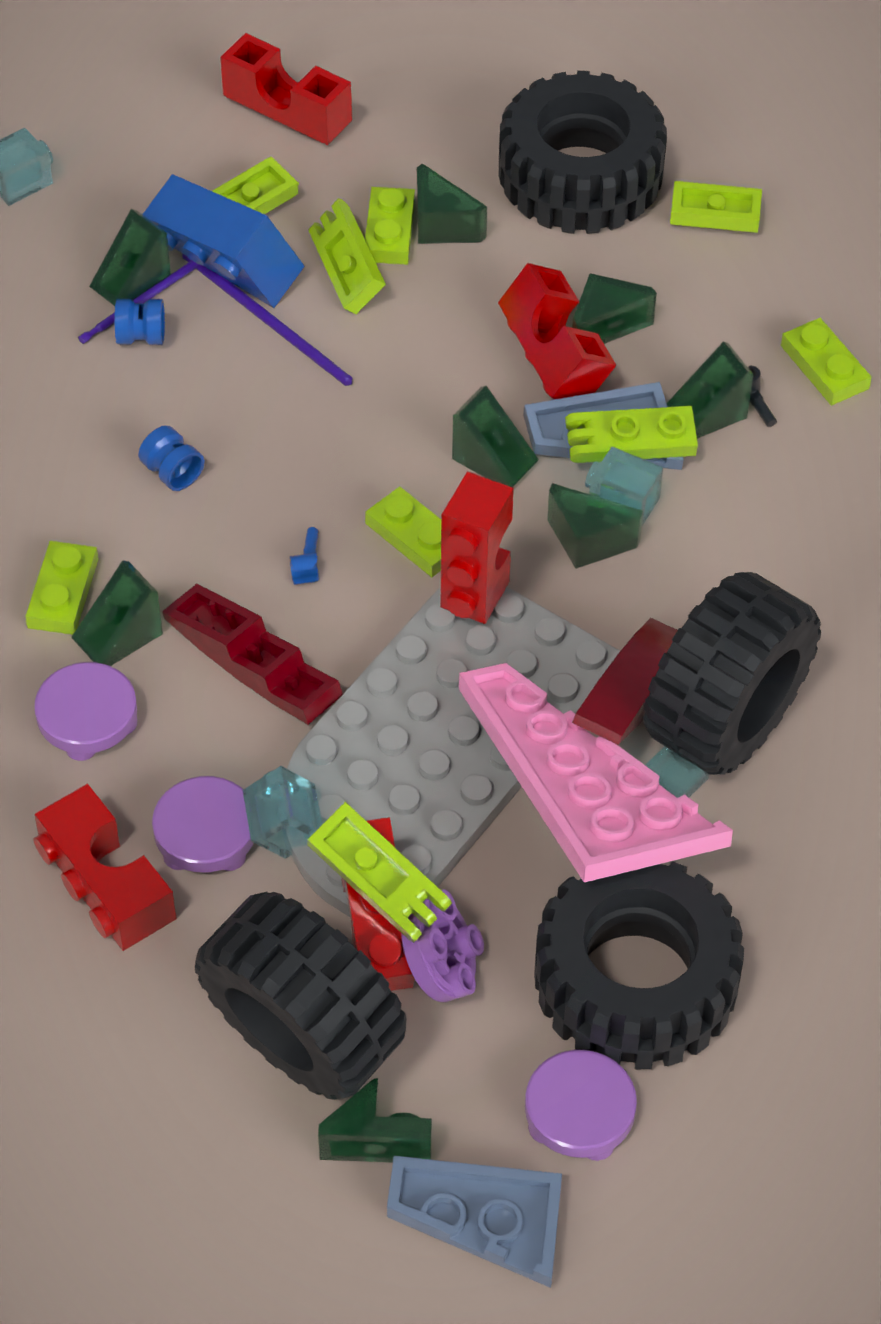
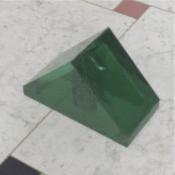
[416,163,487,244]
[89,209,171,306]
[572,273,657,344]
[666,341,753,439]
[452,385,539,488]
[547,483,643,569]
[71,560,163,666]

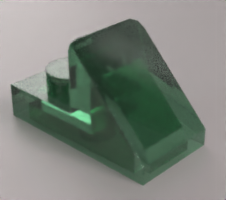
[318,1078,432,1163]

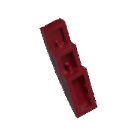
[162,583,343,725]
[572,618,678,745]

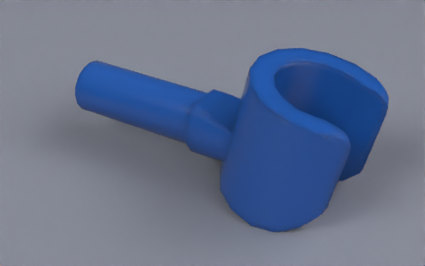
[289,527,319,585]

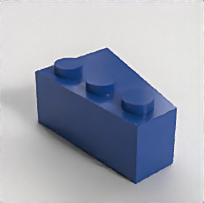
[141,174,305,308]

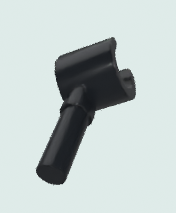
[733,365,777,427]

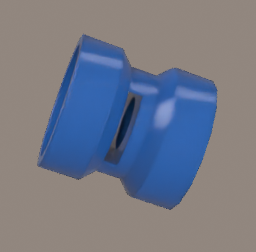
[115,299,165,345]
[138,426,205,491]

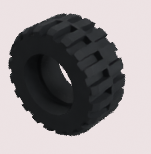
[498,70,667,234]
[643,572,821,775]
[534,861,744,1070]
[195,891,407,1100]

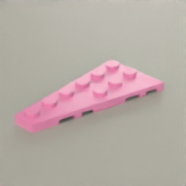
[459,663,733,882]

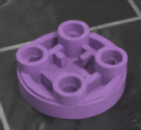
[35,662,137,761]
[152,776,257,873]
[401,889,484,1002]
[525,1050,637,1161]

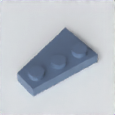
[523,382,684,470]
[387,1156,562,1288]

